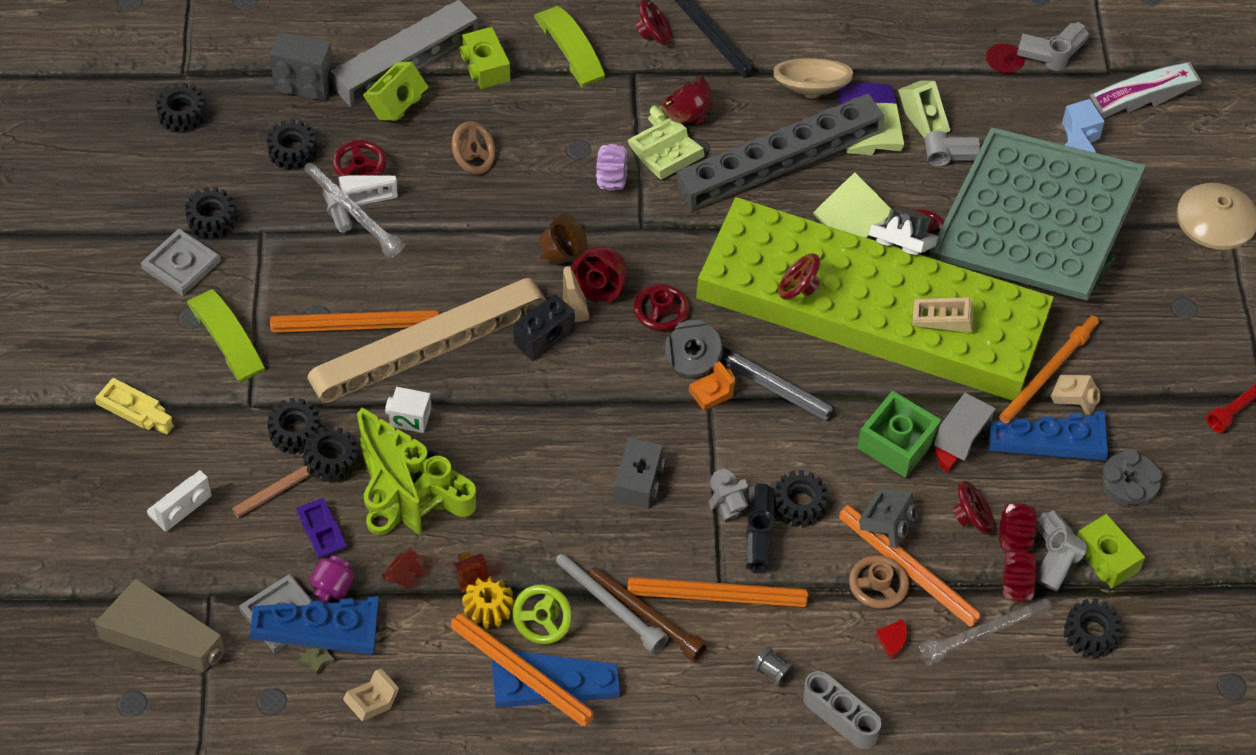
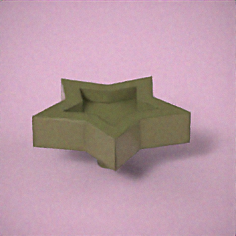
[298,646,335,675]

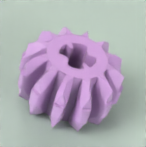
[596,144,628,191]

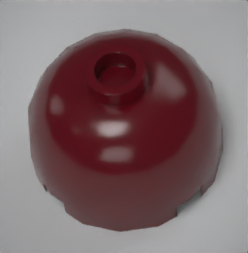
[659,75,713,125]
[571,246,628,303]

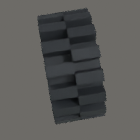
[156,83,207,133]
[266,119,317,170]
[185,187,237,239]
[267,398,321,454]
[303,426,358,482]
[774,470,828,528]
[1063,599,1123,659]

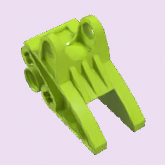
[357,408,476,535]

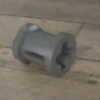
[753,647,794,687]

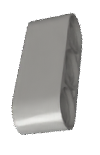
[803,671,881,749]

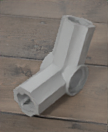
[1017,22,1089,71]
[1035,510,1087,592]

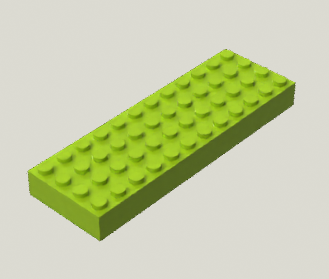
[696,197,1053,401]

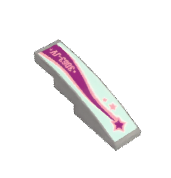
[1090,62,1202,119]

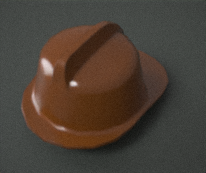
[539,213,587,265]

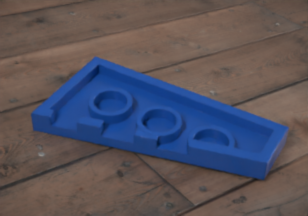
[989,411,1108,461]
[249,596,378,655]
[491,650,620,708]

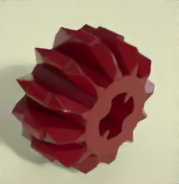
[998,503,1037,553]
[1002,550,1036,602]

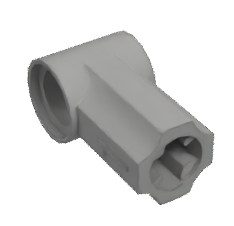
[925,131,980,167]

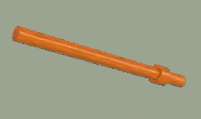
[999,315,1099,424]

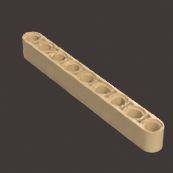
[307,278,546,403]

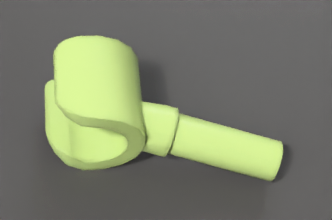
[648,101,671,126]

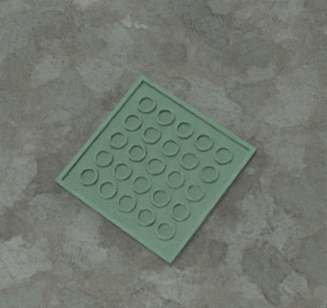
[930,127,1146,301]

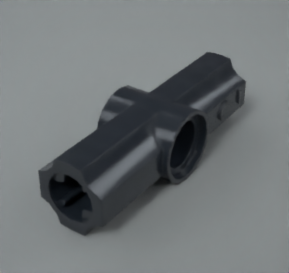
[746,483,775,574]

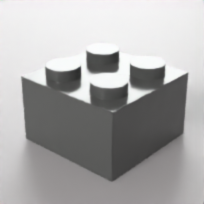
[270,32,334,101]

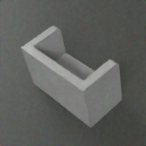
[934,393,996,460]

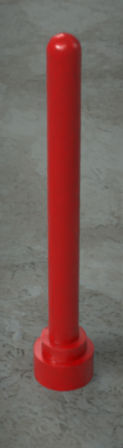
[1206,384,1256,433]

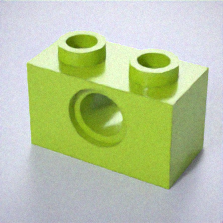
[460,27,510,89]
[363,62,428,121]
[1077,514,1145,589]

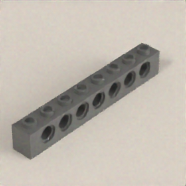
[676,93,884,211]

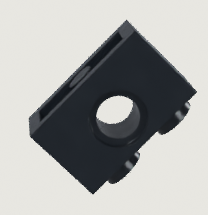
[513,294,575,361]

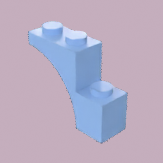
[1062,99,1105,153]

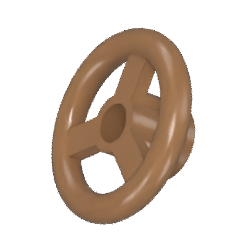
[452,121,495,174]
[849,555,909,609]

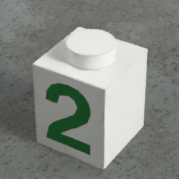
[385,387,431,433]

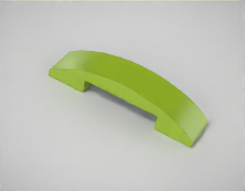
[535,6,605,87]
[187,289,265,383]

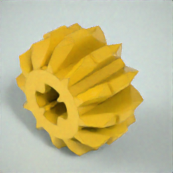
[462,575,514,630]

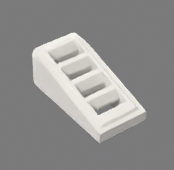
[339,176,398,208]

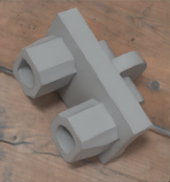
[708,469,748,521]

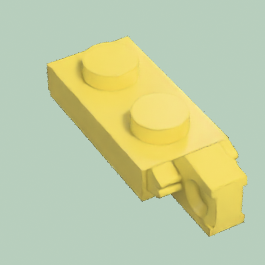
[95,378,174,434]

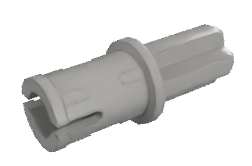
[322,185,352,233]

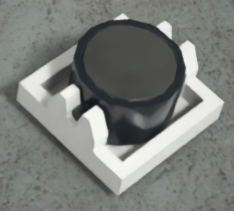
[869,206,939,255]

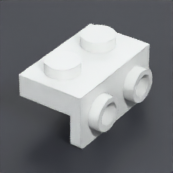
[147,470,212,532]

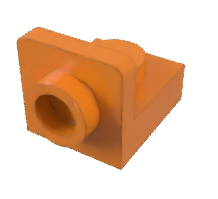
[689,361,736,411]

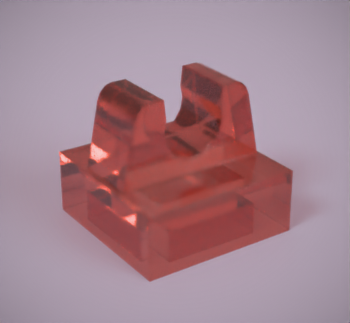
[381,548,423,588]
[453,551,489,593]

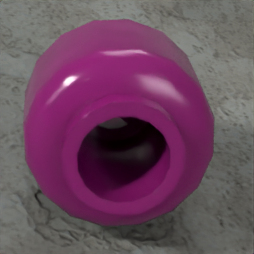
[309,556,354,603]

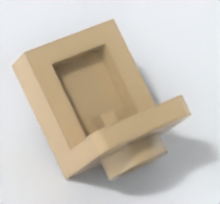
[1051,375,1100,415]
[343,668,399,721]

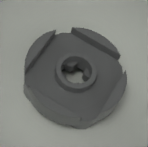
[665,320,723,378]
[1101,449,1162,507]

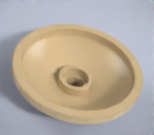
[774,58,853,98]
[1177,183,1256,250]

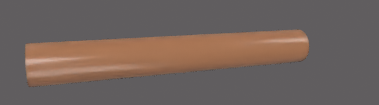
[232,466,314,518]

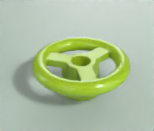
[513,585,572,645]

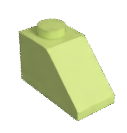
[898,81,950,138]

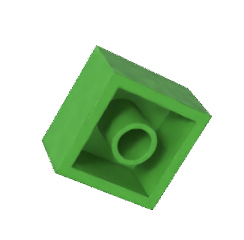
[857,391,941,478]

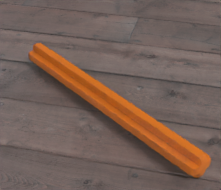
[270,310,439,333]
[839,505,981,627]
[627,577,808,607]
[451,614,594,727]

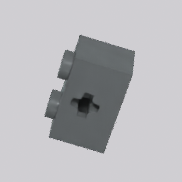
[614,438,667,509]

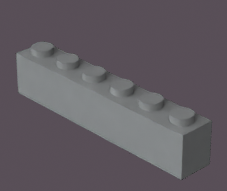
[331,0,478,107]

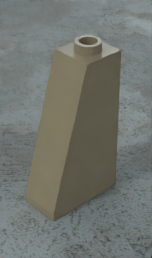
[95,579,224,672]

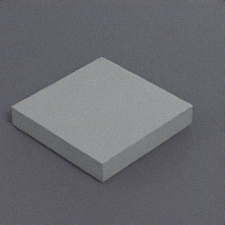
[141,229,221,296]
[239,574,312,654]

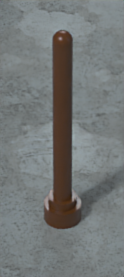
[589,567,708,663]

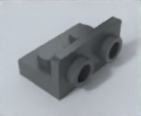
[859,488,917,548]

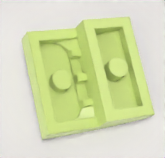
[846,103,904,155]
[628,118,705,180]
[813,173,891,238]

